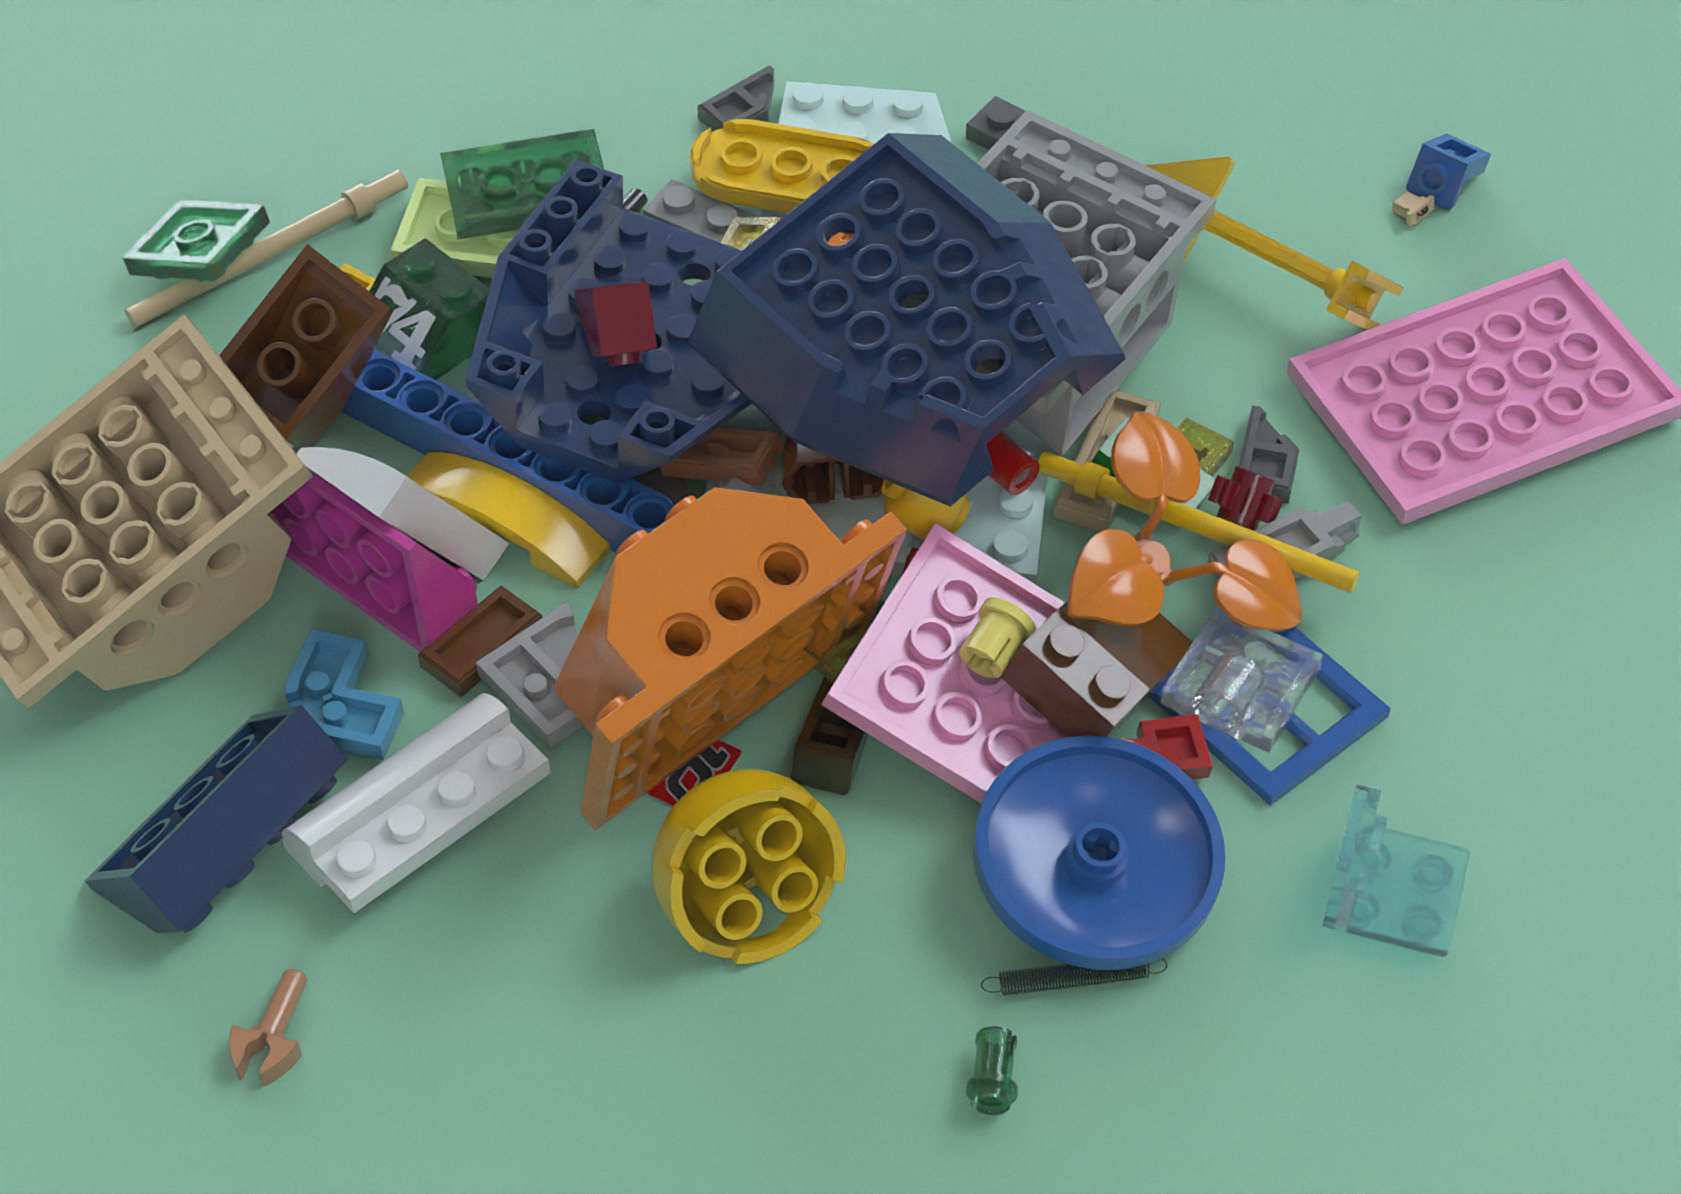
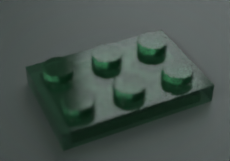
[440,129,604,240]

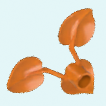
[1068,411,1302,632]

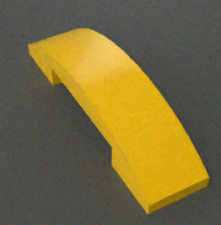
[407,452,611,589]

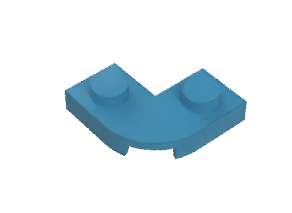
[285,629,404,760]

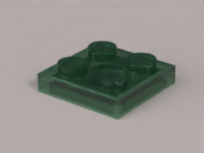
[122,200,270,282]

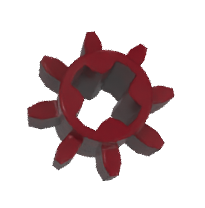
[1207,466,1283,531]

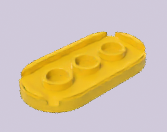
[690,119,874,213]

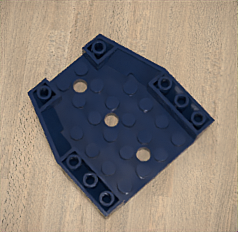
[688,133,1126,507]
[466,159,752,484]

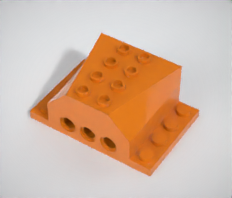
[553,487,907,831]

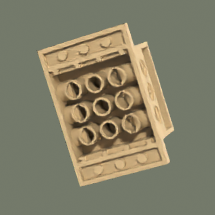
[0,314,313,708]

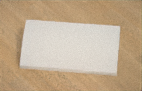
[296,447,510,581]

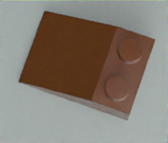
[219,244,394,450]
[1000,601,1197,738]

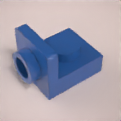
[1406,133,1491,210]

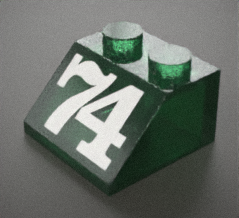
[369,238,489,380]

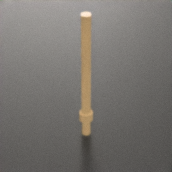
[125,170,408,328]

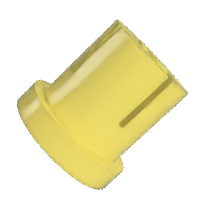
[959,597,1036,679]

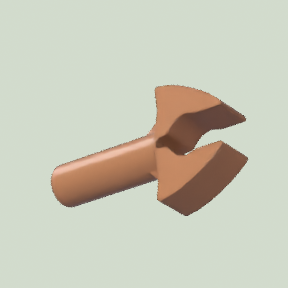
[229,969,307,1086]

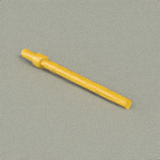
[1038,450,1361,594]

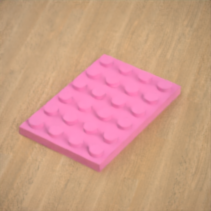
[1287,258,1681,525]

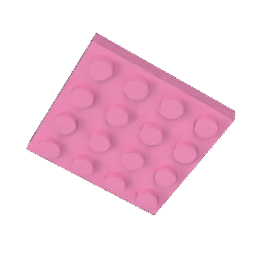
[821,523,1067,804]

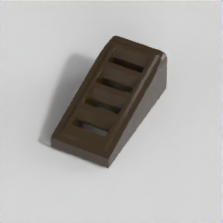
[791,676,868,795]

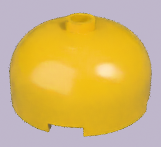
[651,769,846,964]

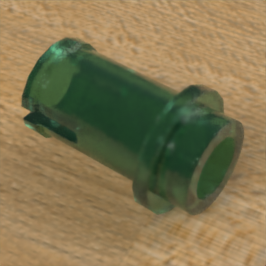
[966,1026,1018,1115]

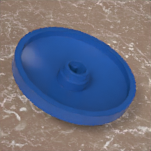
[973,736,1226,970]

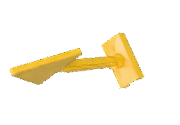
[1145,156,1404,330]

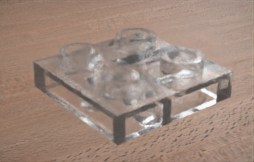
[1161,607,1323,753]

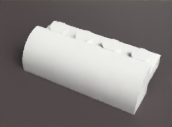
[282,693,551,913]

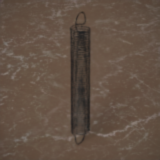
[981,958,1167,996]

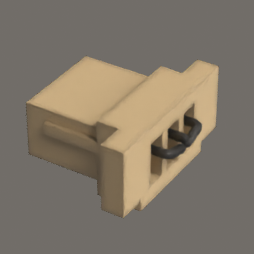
[1393,191,1435,227]

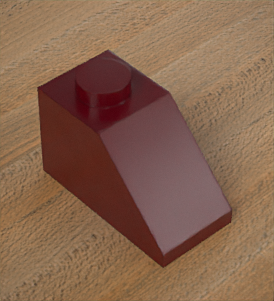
[574,281,657,366]

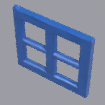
[1149,617,1391,806]

